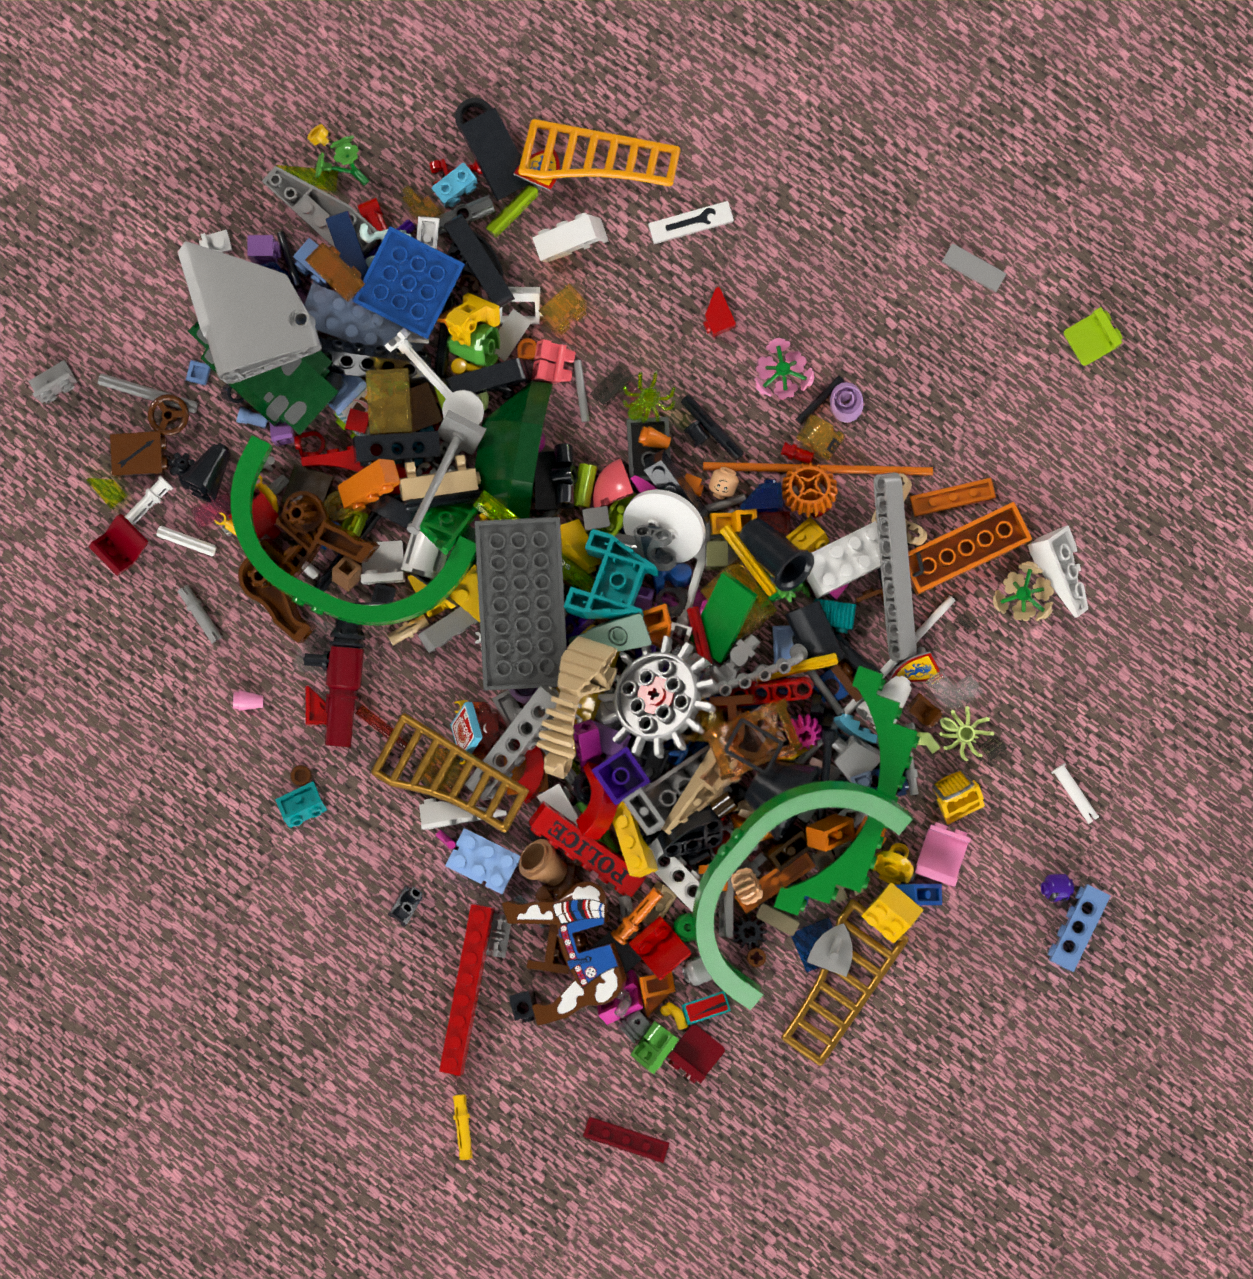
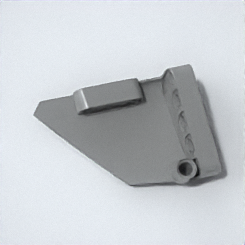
[178,241,321,384]

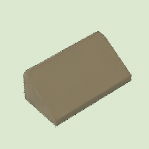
[756,903,800,936]

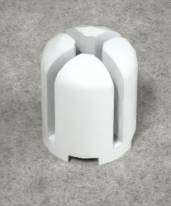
[401,531,449,580]

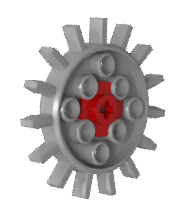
[598,636,717,758]

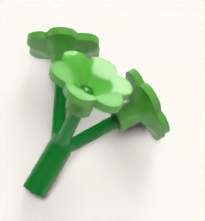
[315,135,369,186]

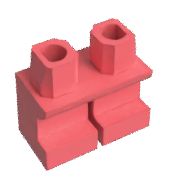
[531,339,576,384]

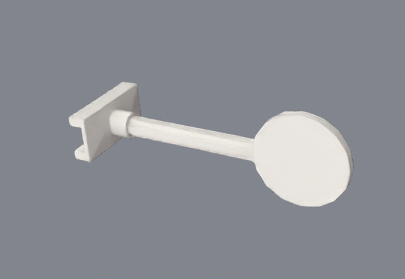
[385,328,484,425]
[670,521,726,642]

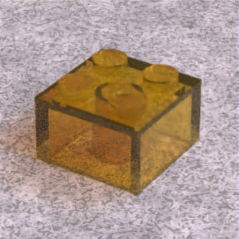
[538,283,587,336]

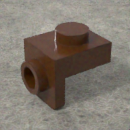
[906,693,944,728]

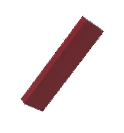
[583,1116,670,1163]

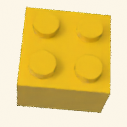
[862,882,924,944]

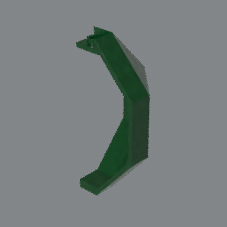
[475,381,553,520]

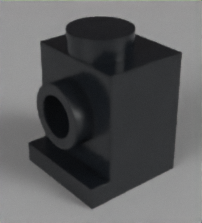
[685,849,712,871]

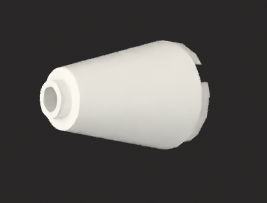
[856,676,912,730]

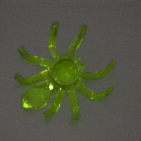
[623,371,676,423]

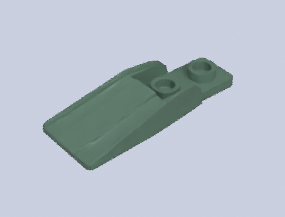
[568,613,652,652]

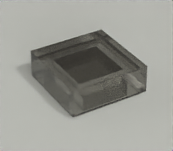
[954,613,976,633]

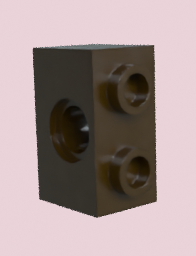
[762,825,812,872]

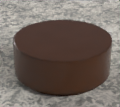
[290,765,312,786]

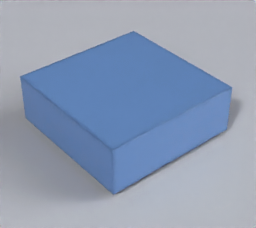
[186,360,211,386]

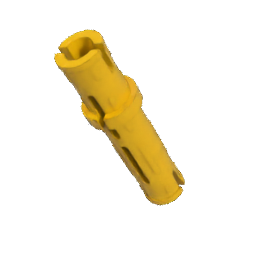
[453,1094,473,1160]

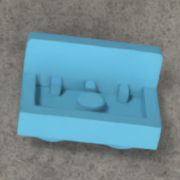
[432,163,478,209]

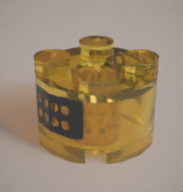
[796,414,845,461]

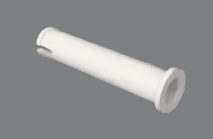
[1051,763,1099,824]

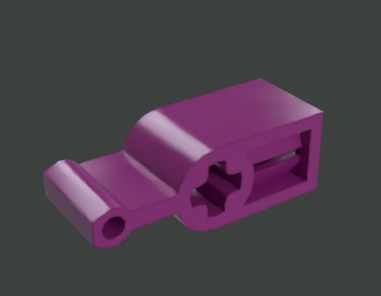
[573,719,602,772]

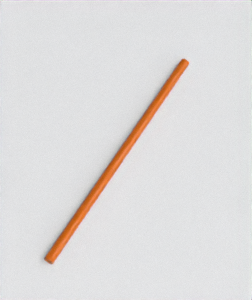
[703,462,933,476]

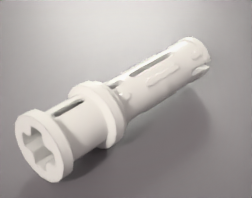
[125,476,173,526]

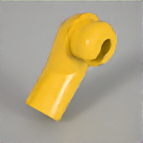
[660,1002,688,1030]

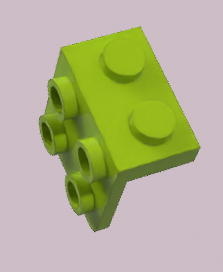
[1063,307,1123,366]

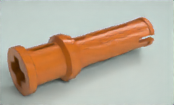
[611,887,664,945]

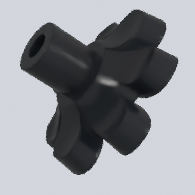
[168,453,195,478]

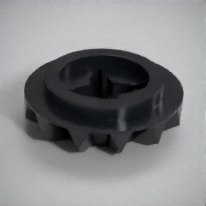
[571,772,591,805]

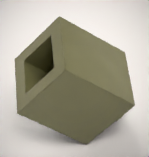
[705,538,728,571]

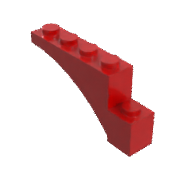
[301,445,407,496]

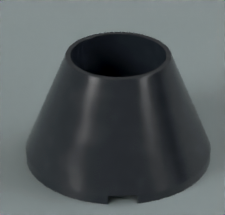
[744,759,822,841]

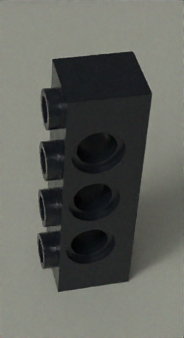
[352,431,440,467]

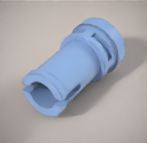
[236,406,268,429]

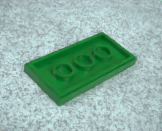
[689,571,758,664]

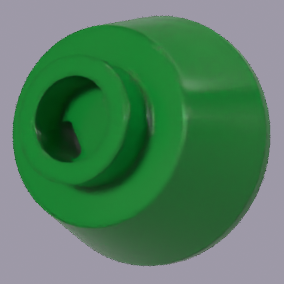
[673,913,695,942]

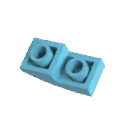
[833,714,878,744]

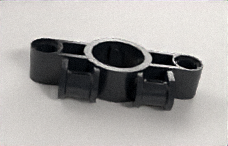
[628,685,687,783]

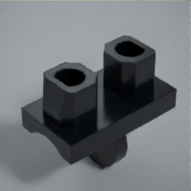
[387,885,423,927]

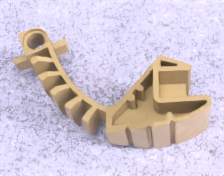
[537,636,617,779]

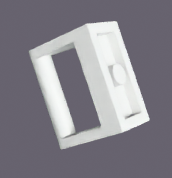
[499,287,540,324]

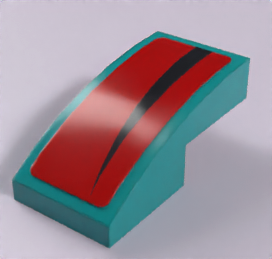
[681,991,731,1025]

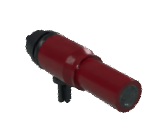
[303,619,365,748]

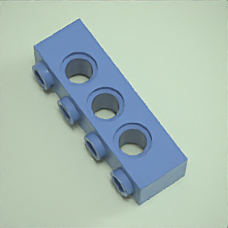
[1047,884,1111,972]

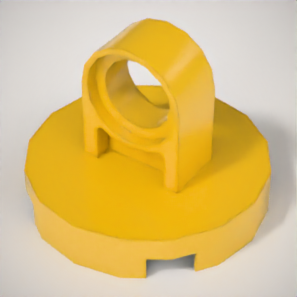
[872,843,914,885]

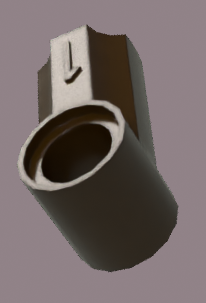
[710,791,739,818]

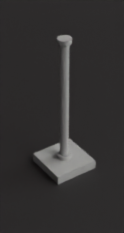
[407,410,486,535]

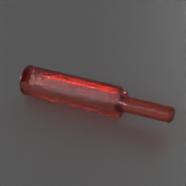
[355,704,408,749]

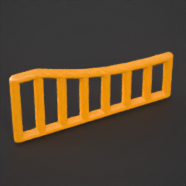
[518,119,680,186]

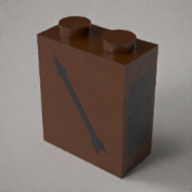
[110,431,168,478]

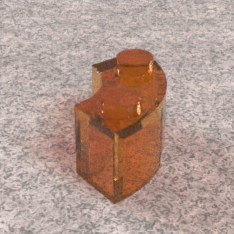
[305,242,365,302]

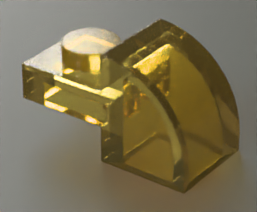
[402,185,441,221]

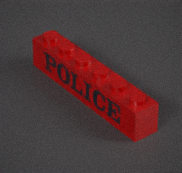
[529,801,647,897]

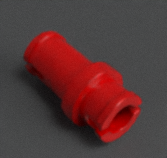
[781,442,815,465]

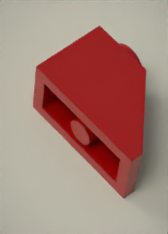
[703,287,736,337]

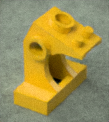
[445,293,500,346]

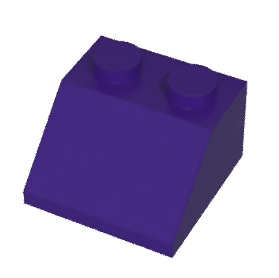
[591,746,651,806]

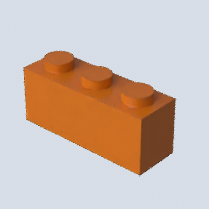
[338,459,401,511]

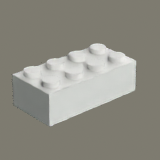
[807,521,881,599]

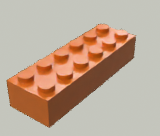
[908,502,1032,596]

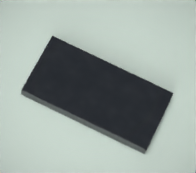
[458,107,531,201]

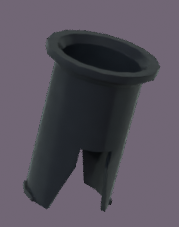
[739,517,814,591]

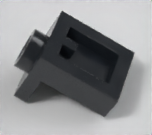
[810,694,833,728]

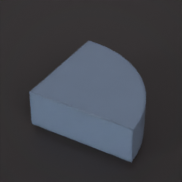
[850,771,872,787]

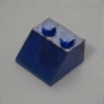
[740,479,783,514]

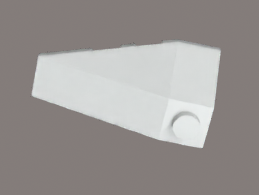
[1028,525,1088,617]
[419,798,507,830]

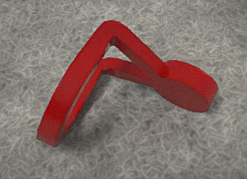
[294,431,326,457]

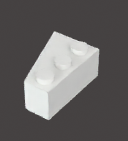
[532,213,608,262]
[537,784,581,824]

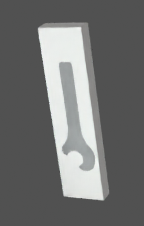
[648,201,734,244]

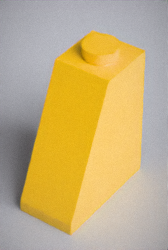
[560,519,602,576]

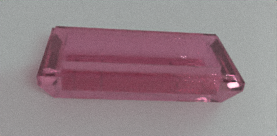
[190,493,231,529]

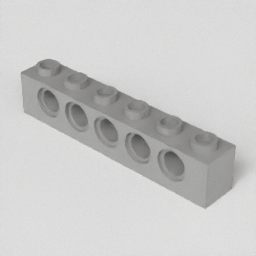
[465,685,559,801]

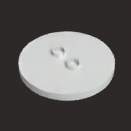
[623,490,705,564]

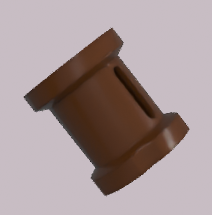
[747,948,766,967]

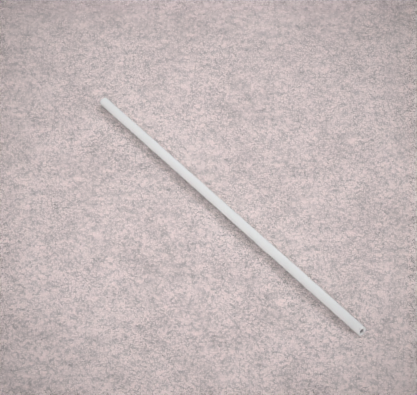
[695,595,955,875]

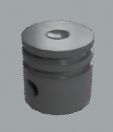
[618,1010,652,1044]

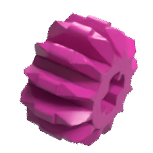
[786,714,822,751]

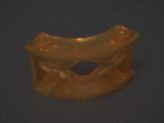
[702,699,803,781]

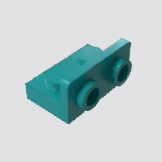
[275,781,327,828]

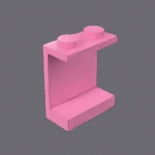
[914,822,971,887]

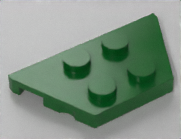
[419,501,483,555]

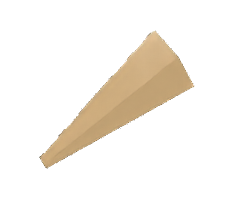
[661,737,753,835]

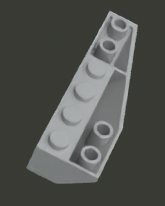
[262,166,377,256]

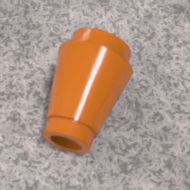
[638,426,671,449]

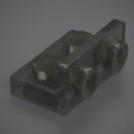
[590,366,633,409]

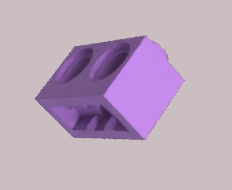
[247,235,281,264]

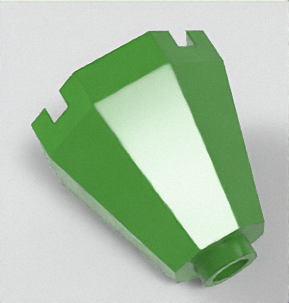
[447,324,500,368]

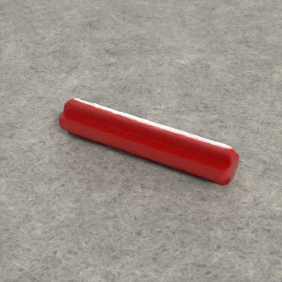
[687,606,713,668]

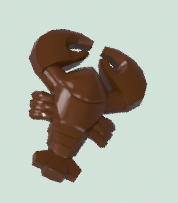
[535,856,583,900]

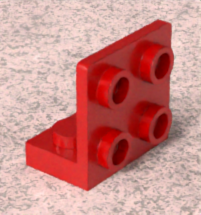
[628,916,692,980]

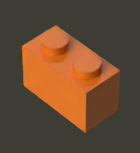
[806,814,855,851]

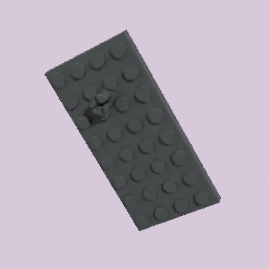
[475,517,566,691]

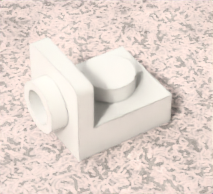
[199,230,233,253]

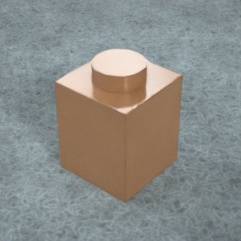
[332,556,362,592]

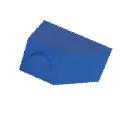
[895,884,942,906]

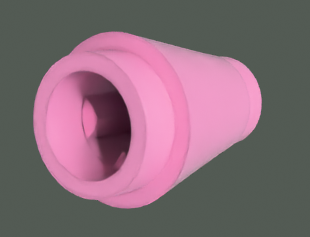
[233,690,263,711]

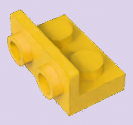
[786,517,830,553]

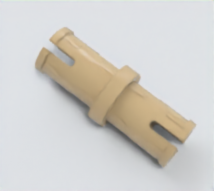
[387,614,430,646]

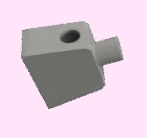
[832,735,880,783]

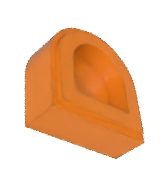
[517,338,537,360]

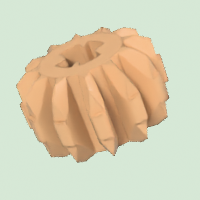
[731,867,763,905]

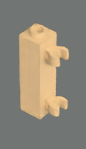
[399,454,481,500]

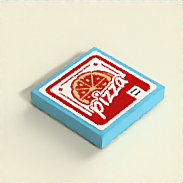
[450,702,483,760]

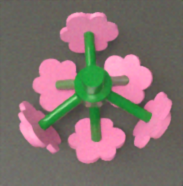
[754,338,815,400]

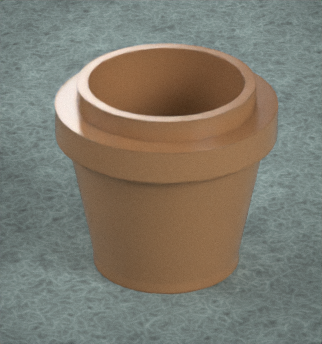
[519,839,568,886]

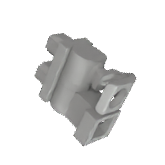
[709,634,760,682]

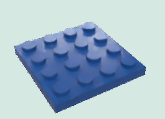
[352,226,465,339]

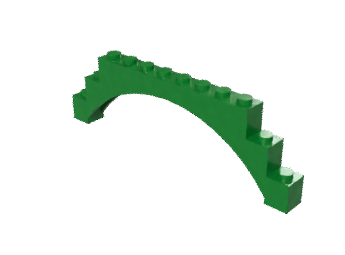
[774,666,920,916]

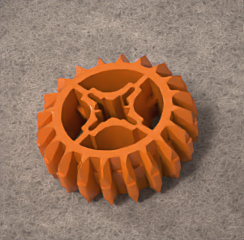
[781,462,838,518]

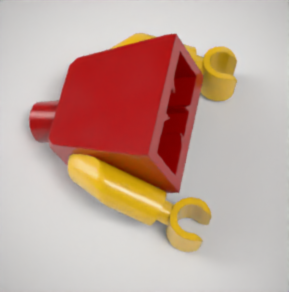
[214,475,280,539]

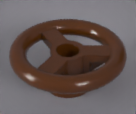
[148,394,189,436]

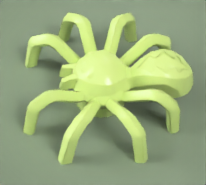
[939,706,994,761]

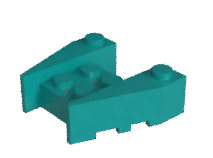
[564,529,659,619]

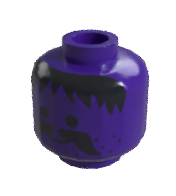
[1041,874,1074,902]

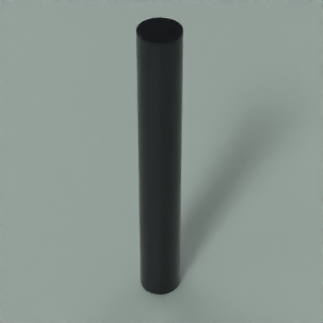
[276,231,302,289]
[795,375,844,425]

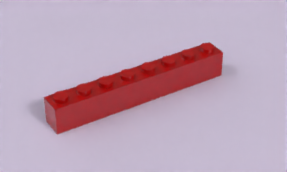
[439,903,495,1076]

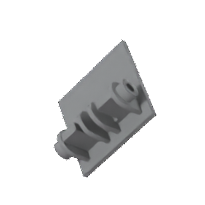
[486,913,511,958]

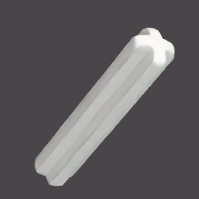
[156,526,217,556]

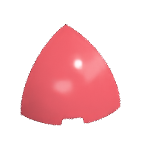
[592,458,633,508]

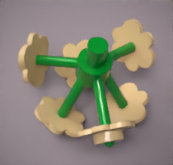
[993,561,1054,621]

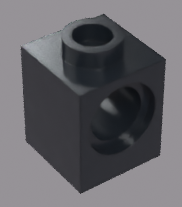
[509,989,537,1023]

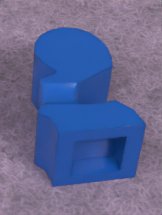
[652,563,692,596]

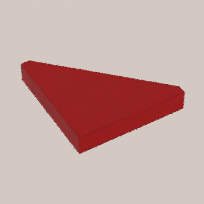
[305,686,327,725]

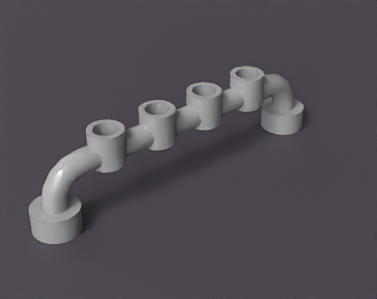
[700,644,808,700]

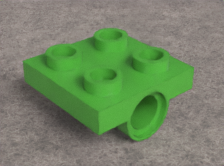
[630,1021,679,1074]

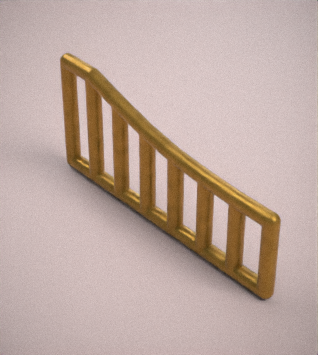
[371,713,529,833]
[781,899,909,1066]

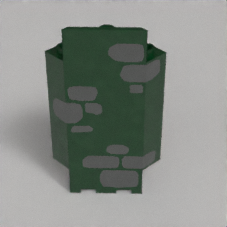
[187,322,338,435]

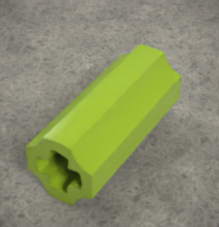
[574,463,597,508]

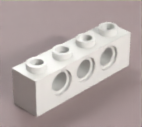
[648,838,701,912]

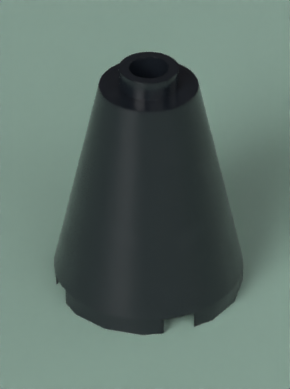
[178,443,231,503]

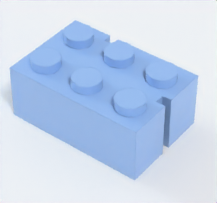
[445,828,521,894]

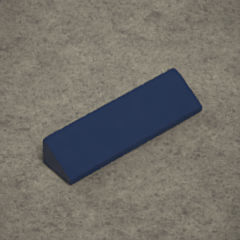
[326,210,369,298]

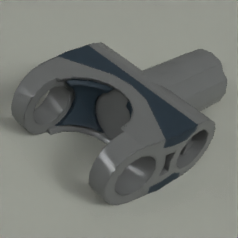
[615,525,677,571]

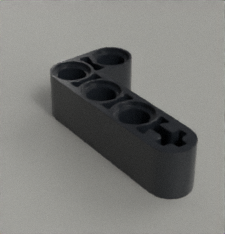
[444,358,531,395]

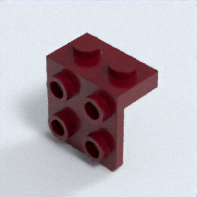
[88,514,148,576]
[667,1024,725,1084]

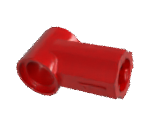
[357,198,388,242]

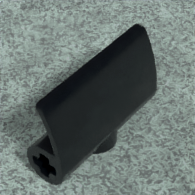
[535,443,578,511]
[785,601,845,670]

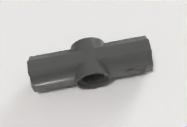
[434,195,496,236]

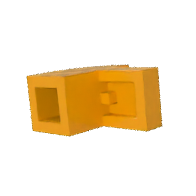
[709,510,757,535]

